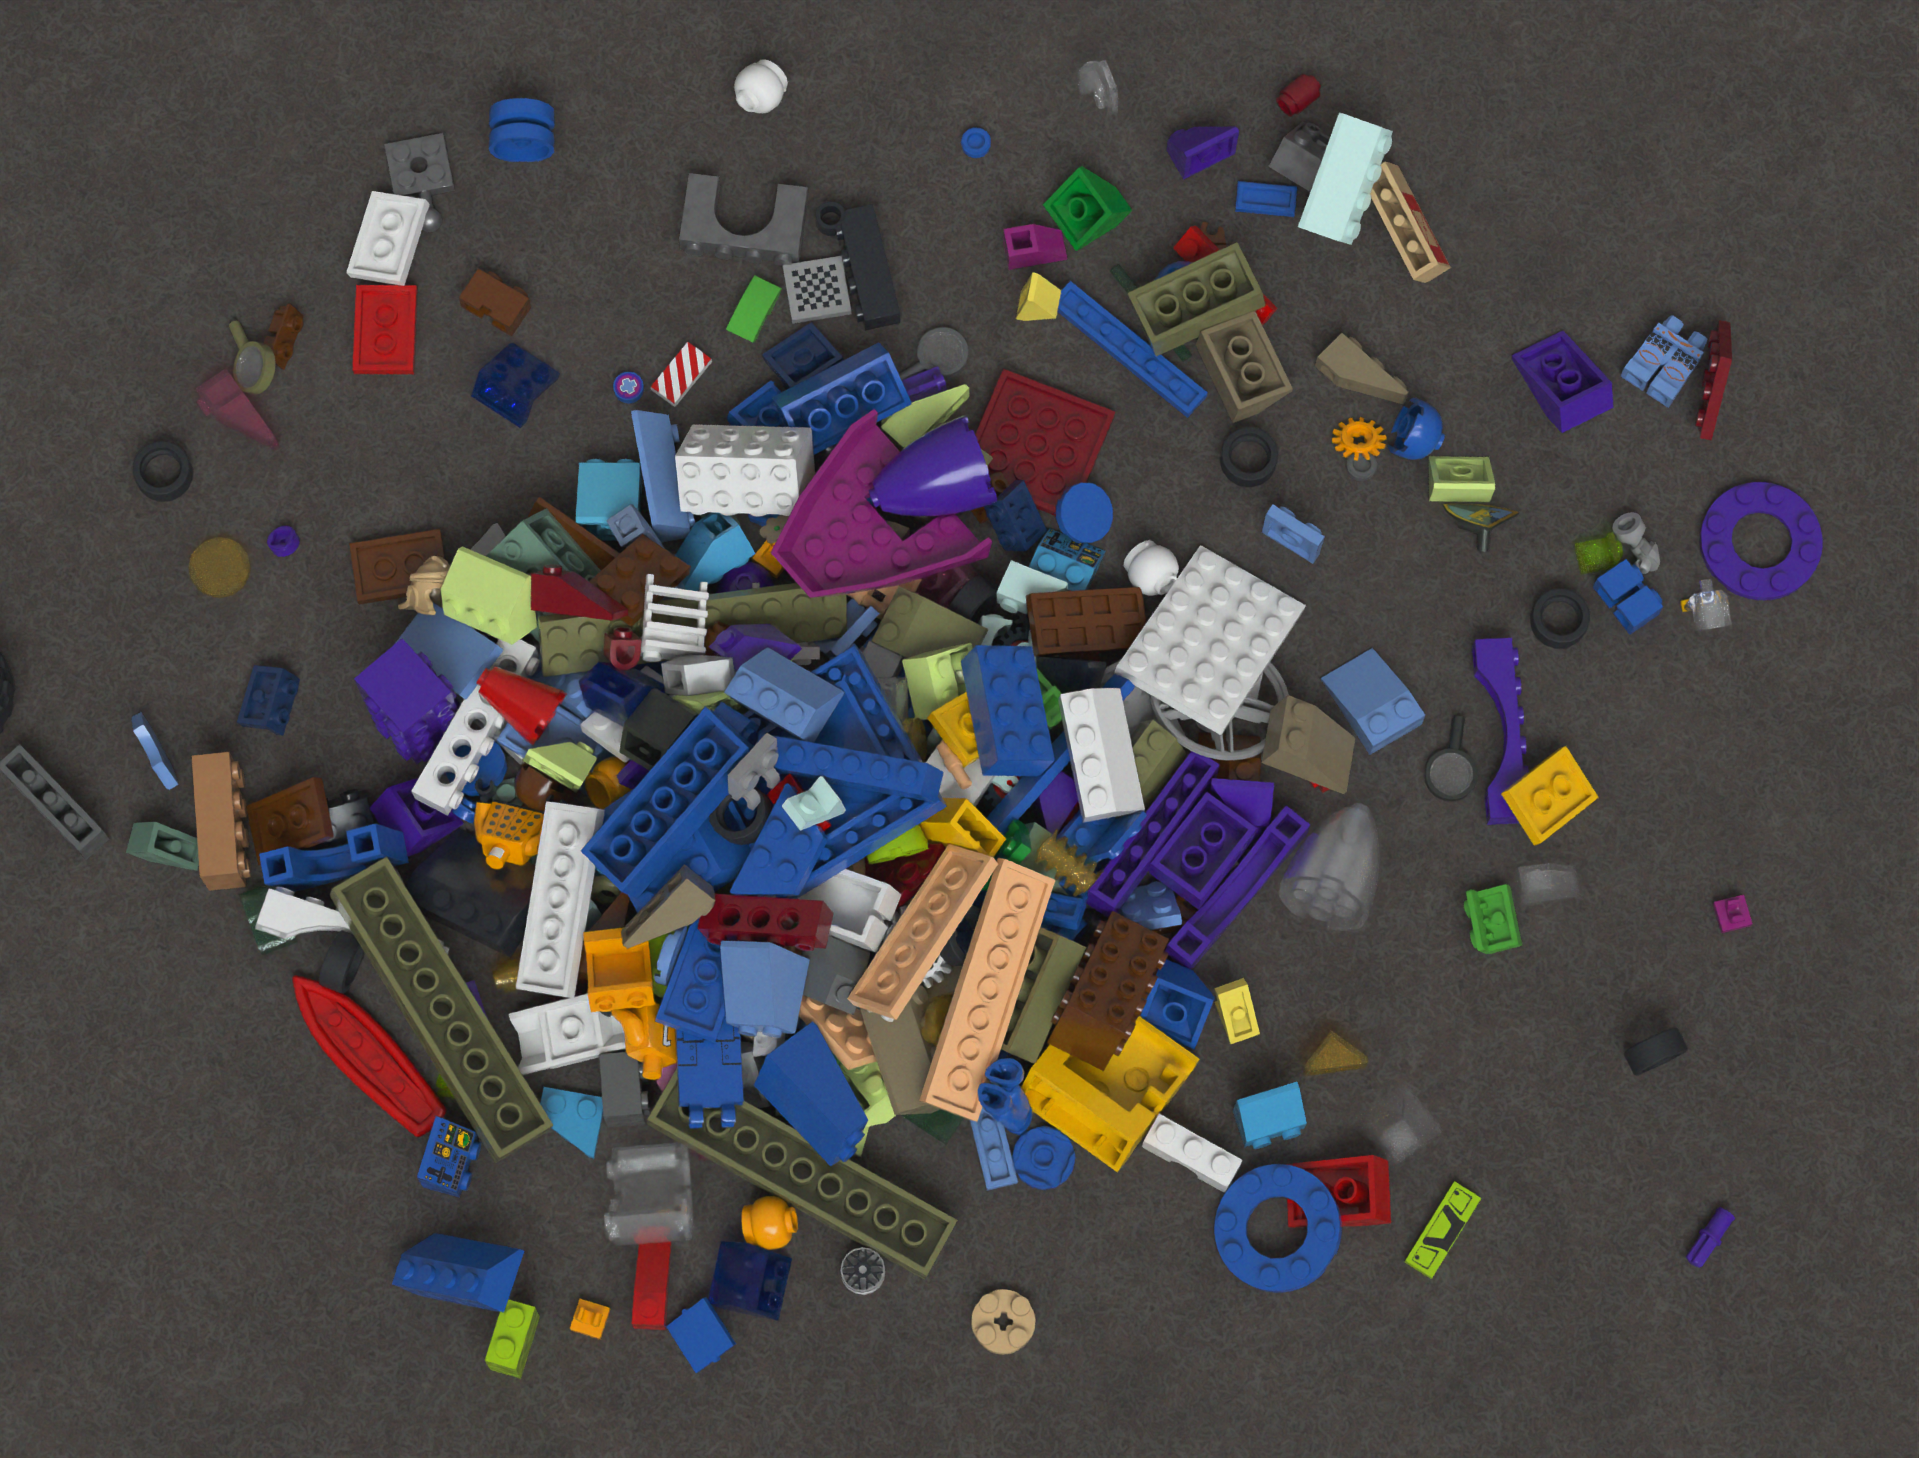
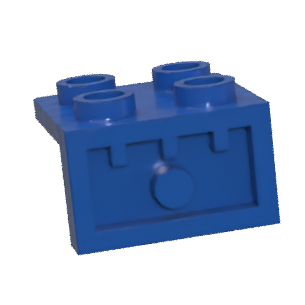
[1055,809,1147,866]

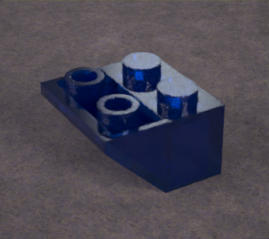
[578,662,670,727]
[708,1241,792,1321]

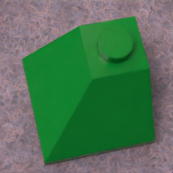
[1043,166,1132,251]

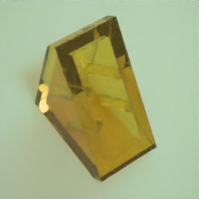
[1303,1030,1368,1077]

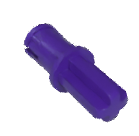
[1686,1207,1735,1268]

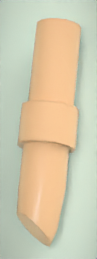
[936,739,972,789]

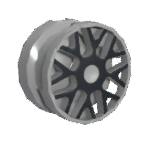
[840,1247,885,1295]

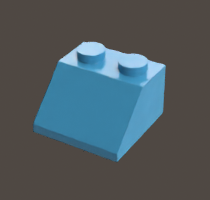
[1233,1082,1307,1149]

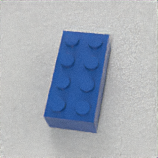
[961,645,1055,776]

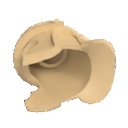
[398,556,450,615]

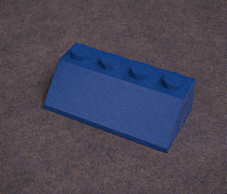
[772,342,912,455]
[392,1233,524,1313]

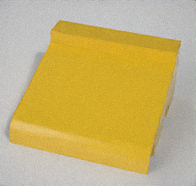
[1021,1016,1200,1173]

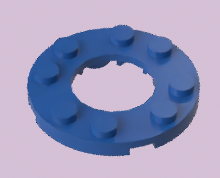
[1214,1164,1342,1293]

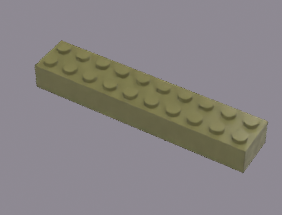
[330,857,553,1164]
[647,1069,958,1280]

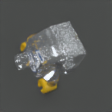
[1680,579,1732,631]

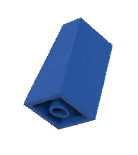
[754,1021,868,1166]

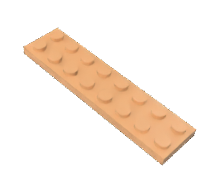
[919,858,1055,1122]

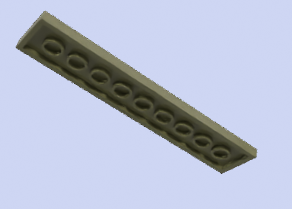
[538,583,847,677]

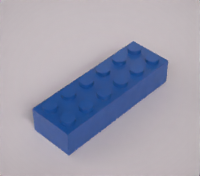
[581,707,754,898]

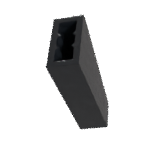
[1037,656,1106,770]

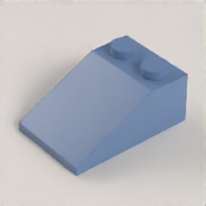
[1321,648,1425,755]

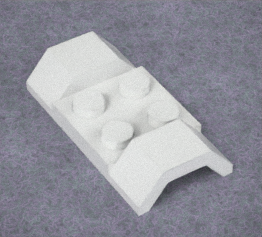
[509,993,626,1075]

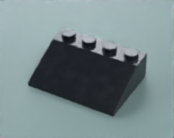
[405,829,536,958]

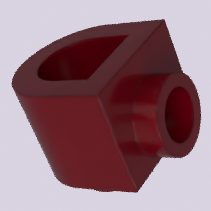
[603,627,642,670]

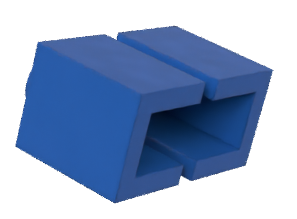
[1593,559,1663,635]

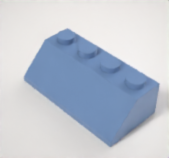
[631,410,695,542]

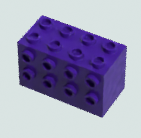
[354,638,460,765]

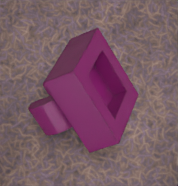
[1713,895,1753,933]

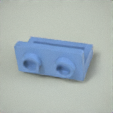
[813,599,880,660]

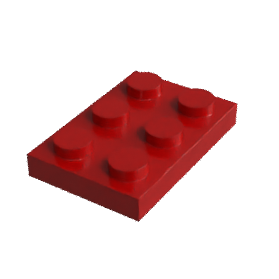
[353,285,418,375]

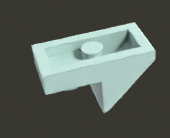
[782,776,846,831]

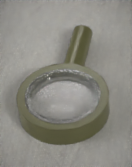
[229,321,275,394]

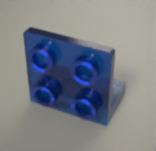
[471,343,560,428]

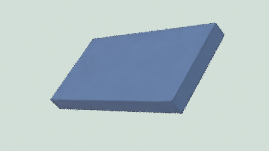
[395,602,503,700]

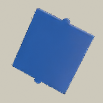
[666,1297,736,1373]

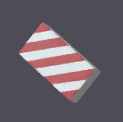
[651,342,712,407]

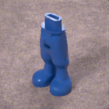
[978,1058,1033,1136]

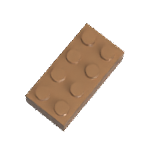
[192,752,251,891]

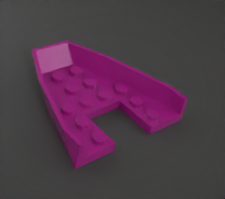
[771,409,992,598]

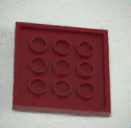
[975,369,1116,516]

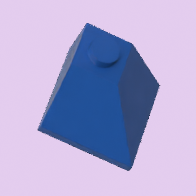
[1140,959,1215,1050]

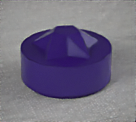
[267,526,300,557]

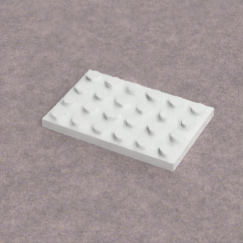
[1114,545,1306,735]

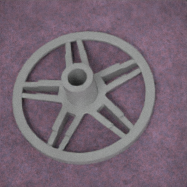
[1150,662,1289,760]

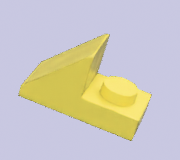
[1214,978,1260,1044]

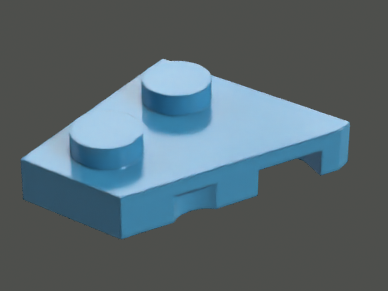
[540,1087,603,1159]

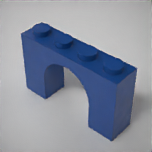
[259,824,409,892]

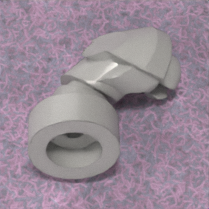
[1612,512,1660,574]

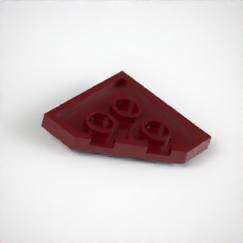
[1695,320,1732,440]
[864,843,946,910]

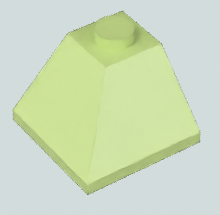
[523,741,597,793]

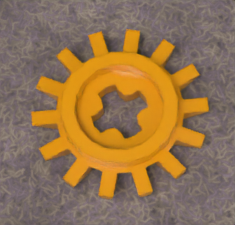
[1332,417,1386,461]

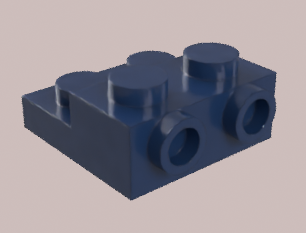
[762,322,844,390]

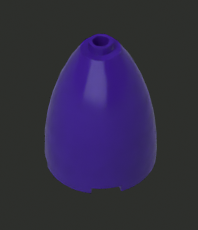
[868,415,997,516]

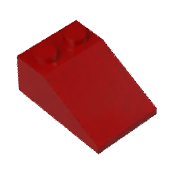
[1286,1155,1391,1227]

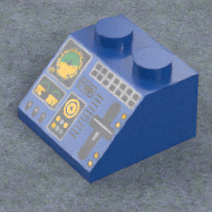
[417,1116,481,1198]

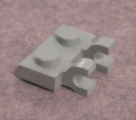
[728,733,780,811]

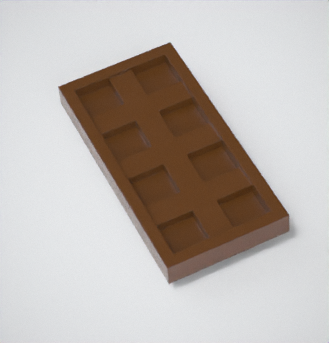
[1025,587,1146,656]

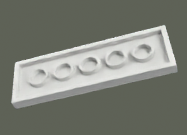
[516,801,605,998]

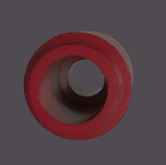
[1276,74,1321,117]

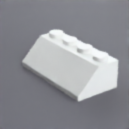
[1058,688,1145,823]

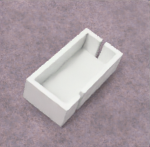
[758,869,901,953]

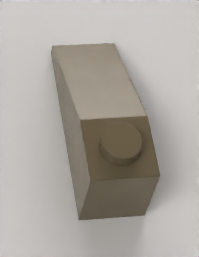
[621,864,716,949]

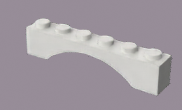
[255,887,449,954]

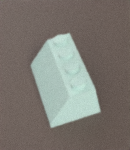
[1298,112,1393,245]

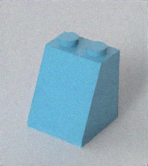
[576,459,642,541]

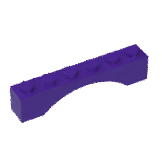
[1472,638,1529,825]
[1166,805,1310,970]

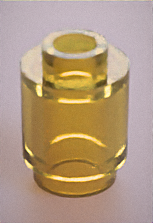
[492,956,521,994]

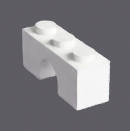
[1142,1114,1243,1193]

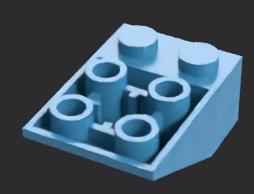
[675,513,756,591]

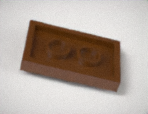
[349,529,445,605]
[589,534,691,627]
[246,777,334,865]

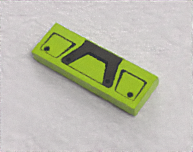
[1404,1181,1481,1279]

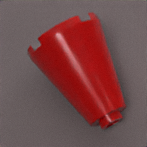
[476,666,567,746]

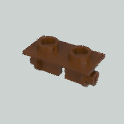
[259,303,304,370]

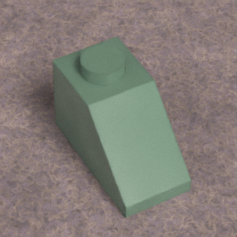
[126,822,199,871]

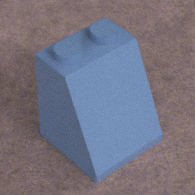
[720,941,810,1038]

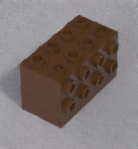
[1047,911,1169,1071]

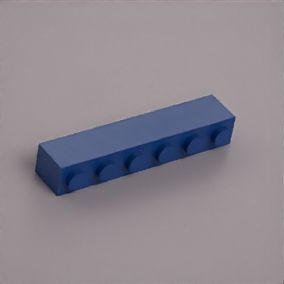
[757,733,944,803]

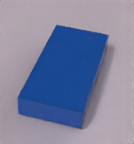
[1235,181,1297,217]

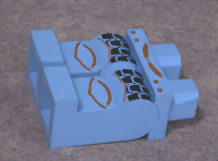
[1621,315,1707,408]

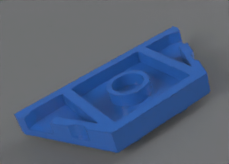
[729,783,828,896]

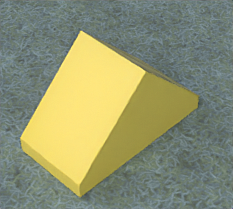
[1016,272,1061,321]

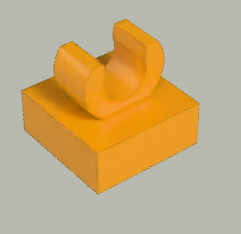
[570,1299,611,1340]

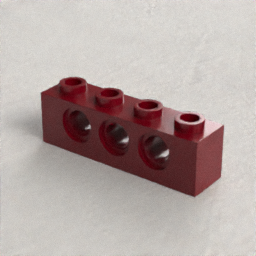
[697,894,834,951]

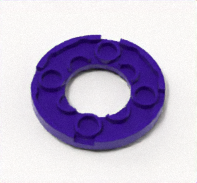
[1700,482,1823,600]

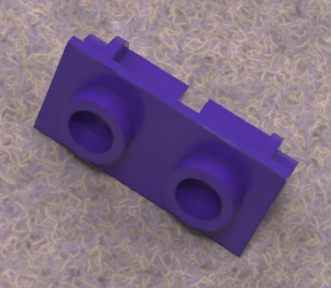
[902,366,947,402]

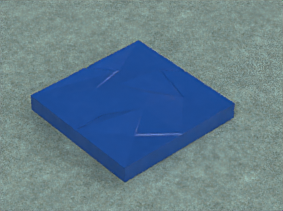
[728,645,947,899]

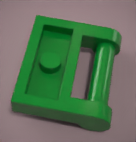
[982,819,1032,892]

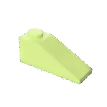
[881,384,969,451]

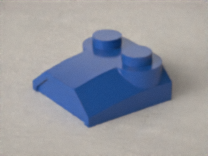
[727,381,785,427]

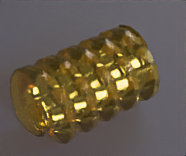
[1035,828,1105,897]

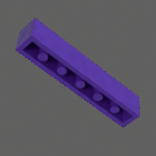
[1086,751,1220,918]

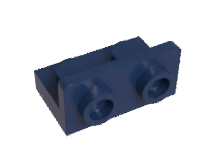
[983,480,1047,551]
[237,665,300,736]

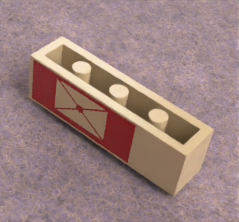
[1370,161,1451,283]

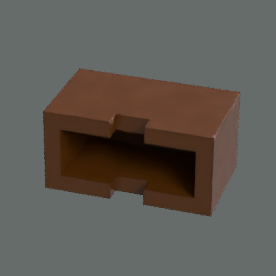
[459,269,531,336]

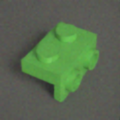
[1464,884,1522,954]

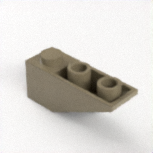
[1315,333,1408,404]

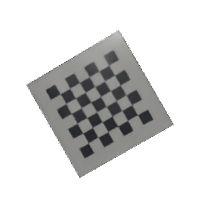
[783,256,852,324]

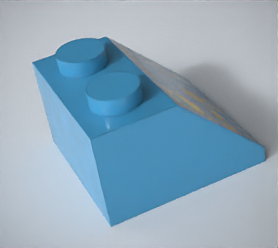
[1029,528,1106,591]

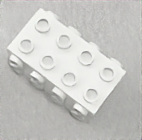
[675,425,815,517]

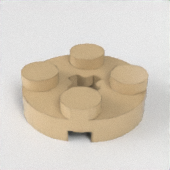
[971,1289,1035,1355]

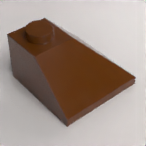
[1198,732,1261,792]

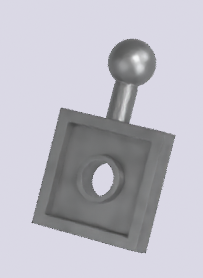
[384,133,455,232]

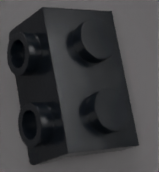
[316,789,375,850]

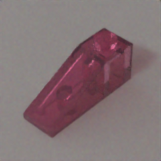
[195,369,280,450]

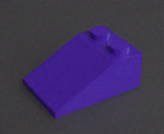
[1512,330,1613,433]

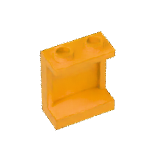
[583,928,655,1012]

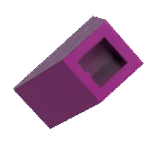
[1003,224,1067,270]

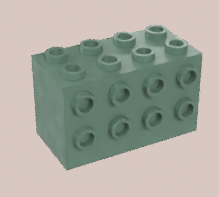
[486,508,601,643]

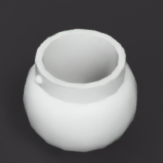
[734,59,788,113]
[1123,540,1179,596]

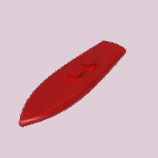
[292,975,447,1137]

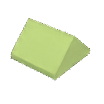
[1429,456,1495,502]

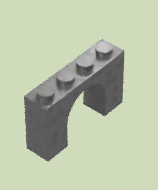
[679,173,808,266]

